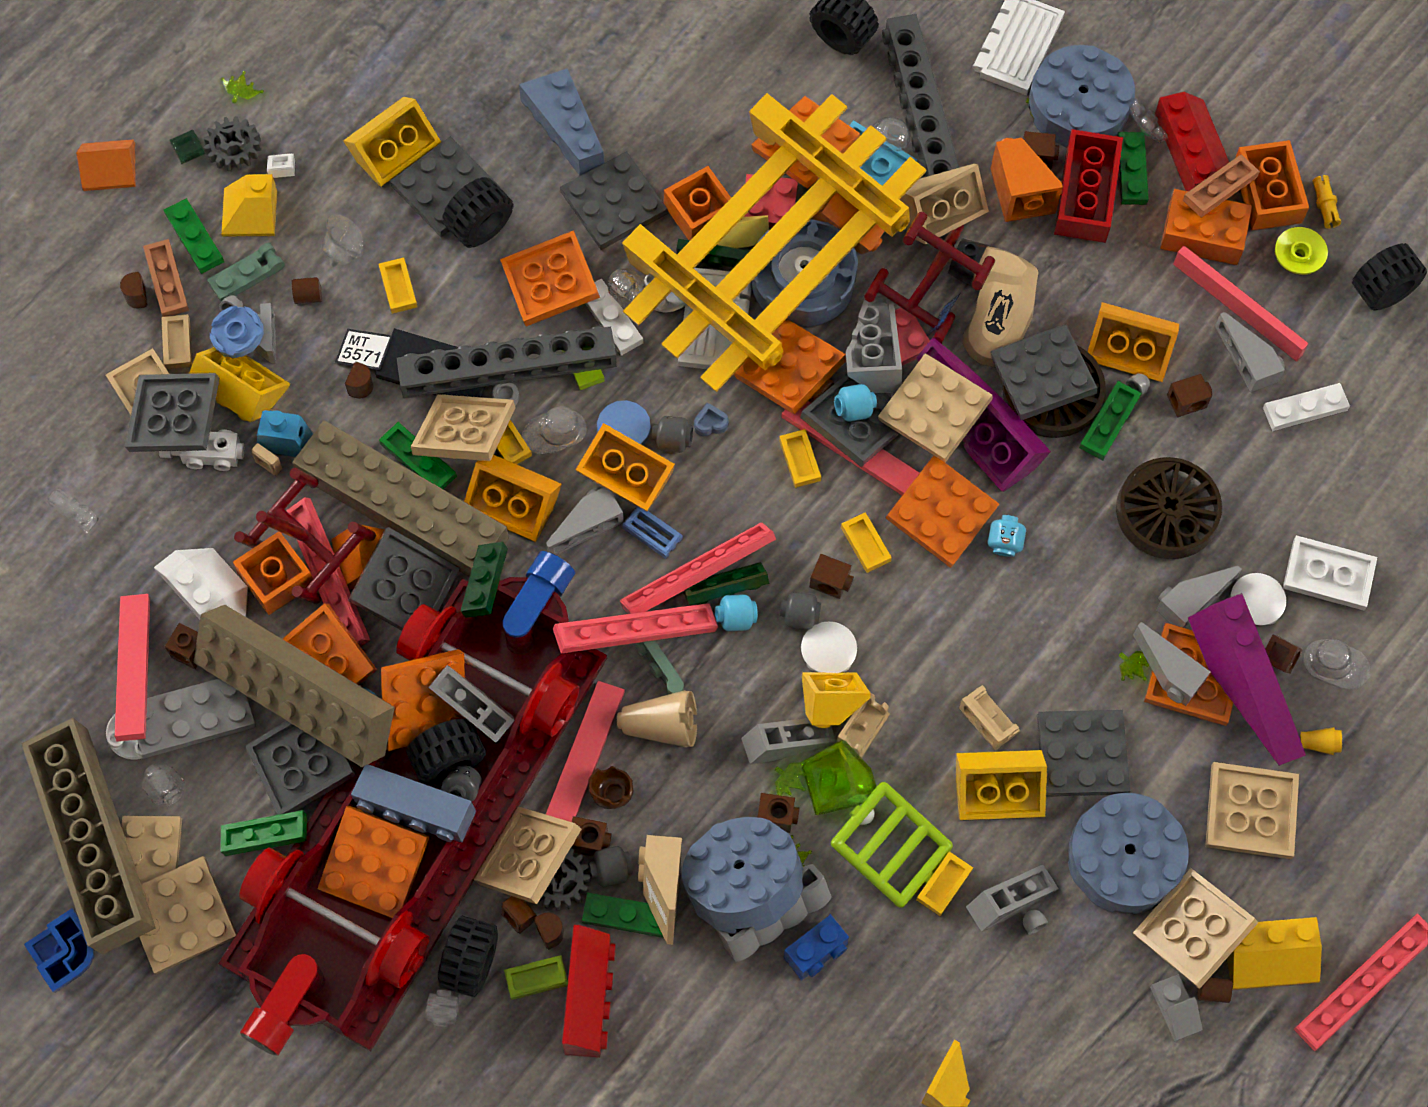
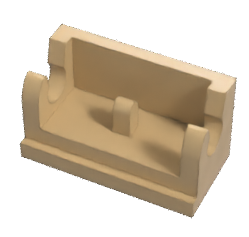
[959,685,1020,751]
[836,693,890,760]

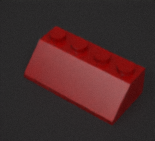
[1155,92,1229,192]
[562,925,616,1058]

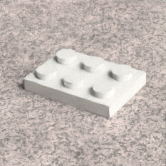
[1283,535,1377,611]

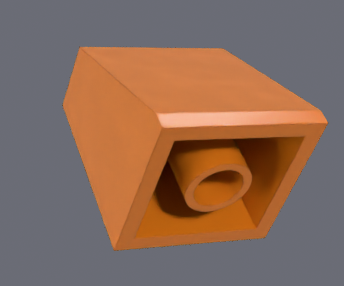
[990,138,1063,222]
[811,192,884,254]

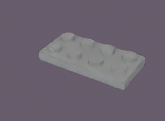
[138,678,255,759]

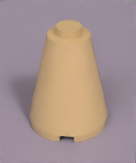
[617,690,697,747]

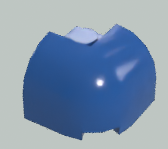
[24,908,94,993]

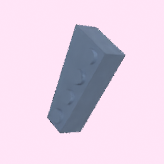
[519,69,604,176]
[351,765,476,842]

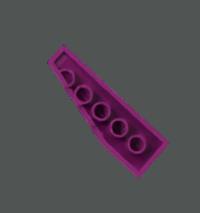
[916,338,1051,492]
[1188,593,1306,766]

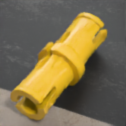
[1312,175,1341,229]

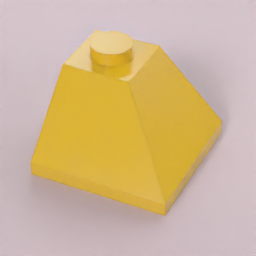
[221,174,277,237]
[802,672,871,728]
[921,1039,971,1107]

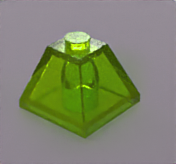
[801,740,877,815]

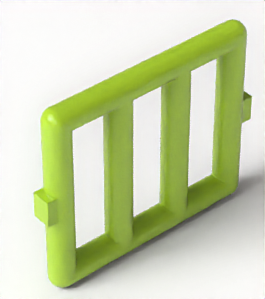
[831,782,953,908]

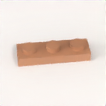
[1183,154,1260,217]
[143,239,189,317]

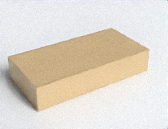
[162,314,192,369]

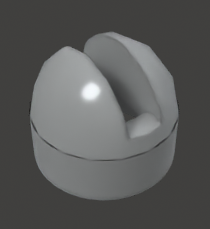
[219,295,243,311]
[1126,373,1150,397]
[1023,910,1049,935]

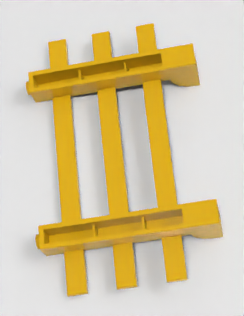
[622,93,926,392]

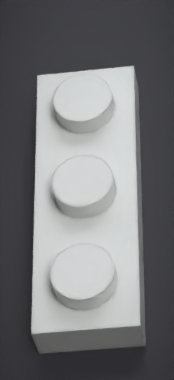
[585,278,643,356]
[1263,383,1350,431]

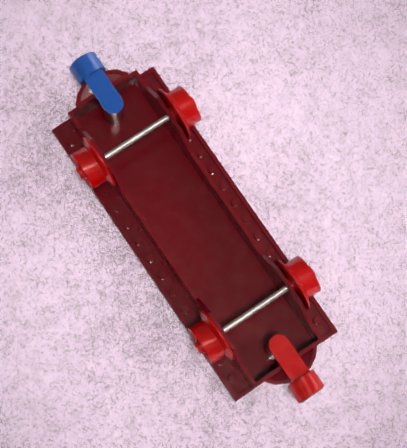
[218,551,608,1056]

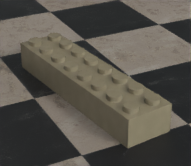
[292,420,509,577]
[193,605,395,767]
[21,718,156,954]

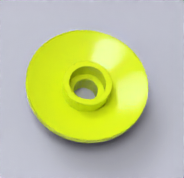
[1275,227,1328,275]

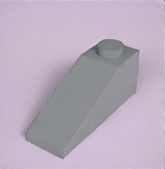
[1215,312,1285,393]
[546,487,623,555]
[1156,566,1242,628]
[1133,622,1211,706]
[429,665,515,742]
[741,718,836,764]
[966,865,1059,932]

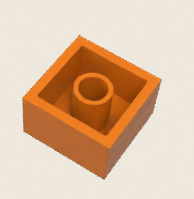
[664,166,731,240]
[233,531,313,615]

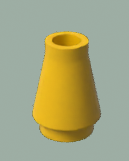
[1300,727,1342,755]

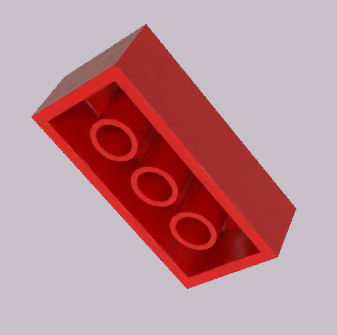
[1054,129,1123,243]

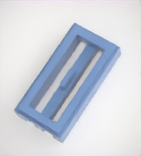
[622,506,683,559]

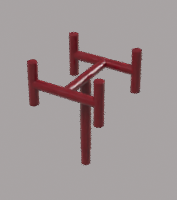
[864,212,995,344]
[234,468,376,604]

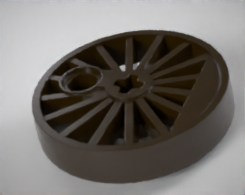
[1002,345,1106,438]
[1116,457,1222,559]

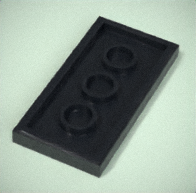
[376,328,486,398]

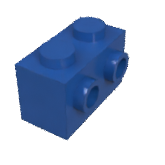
[783,914,849,981]

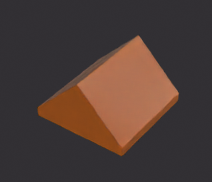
[76,139,136,191]
[331,525,385,590]

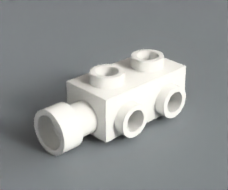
[159,430,244,471]

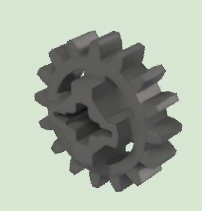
[204,116,262,171]
[539,848,591,911]

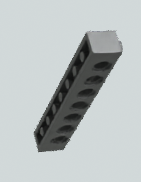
[882,14,959,177]
[397,326,617,399]

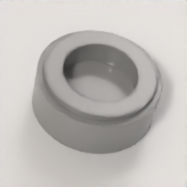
[492,383,519,406]

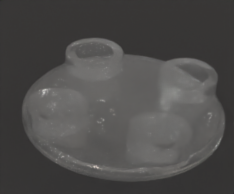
[1129,98,1168,144]

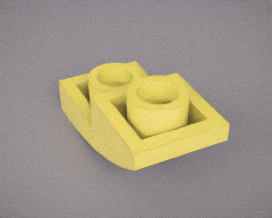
[717,215,769,248]

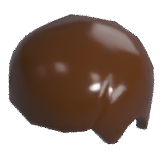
[589,766,633,809]

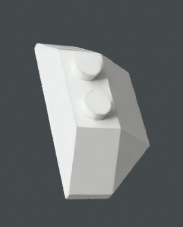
[154,548,248,620]

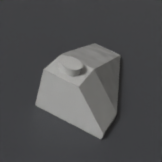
[846,294,902,393]

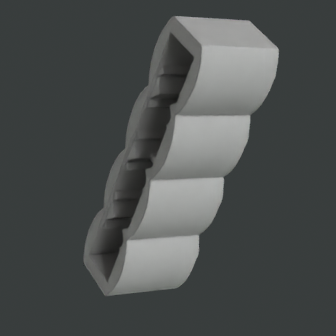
[717,864,832,962]

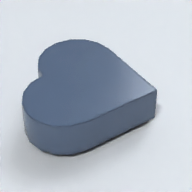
[694,402,729,436]

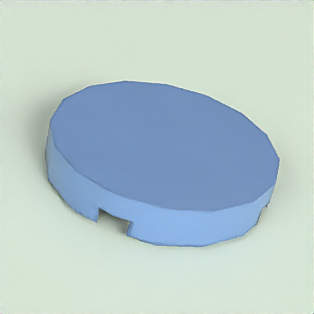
[210,306,264,358]
[597,400,651,445]

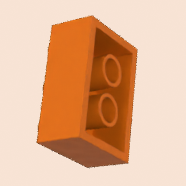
[1235,140,1309,230]
[1160,189,1252,265]

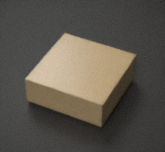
[252,443,282,476]

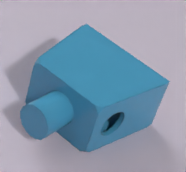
[257,410,313,457]

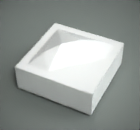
[267,153,295,178]

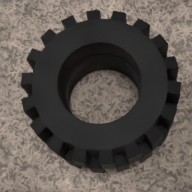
[809,0,879,55]
[442,177,514,248]
[1352,243,1427,311]
[406,719,486,785]
[438,915,498,997]

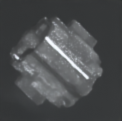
[426,989,459,1028]

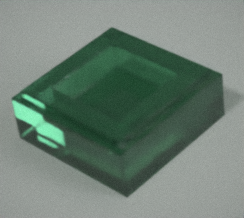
[170,130,205,164]

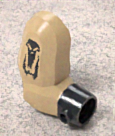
[948,238,1038,367]

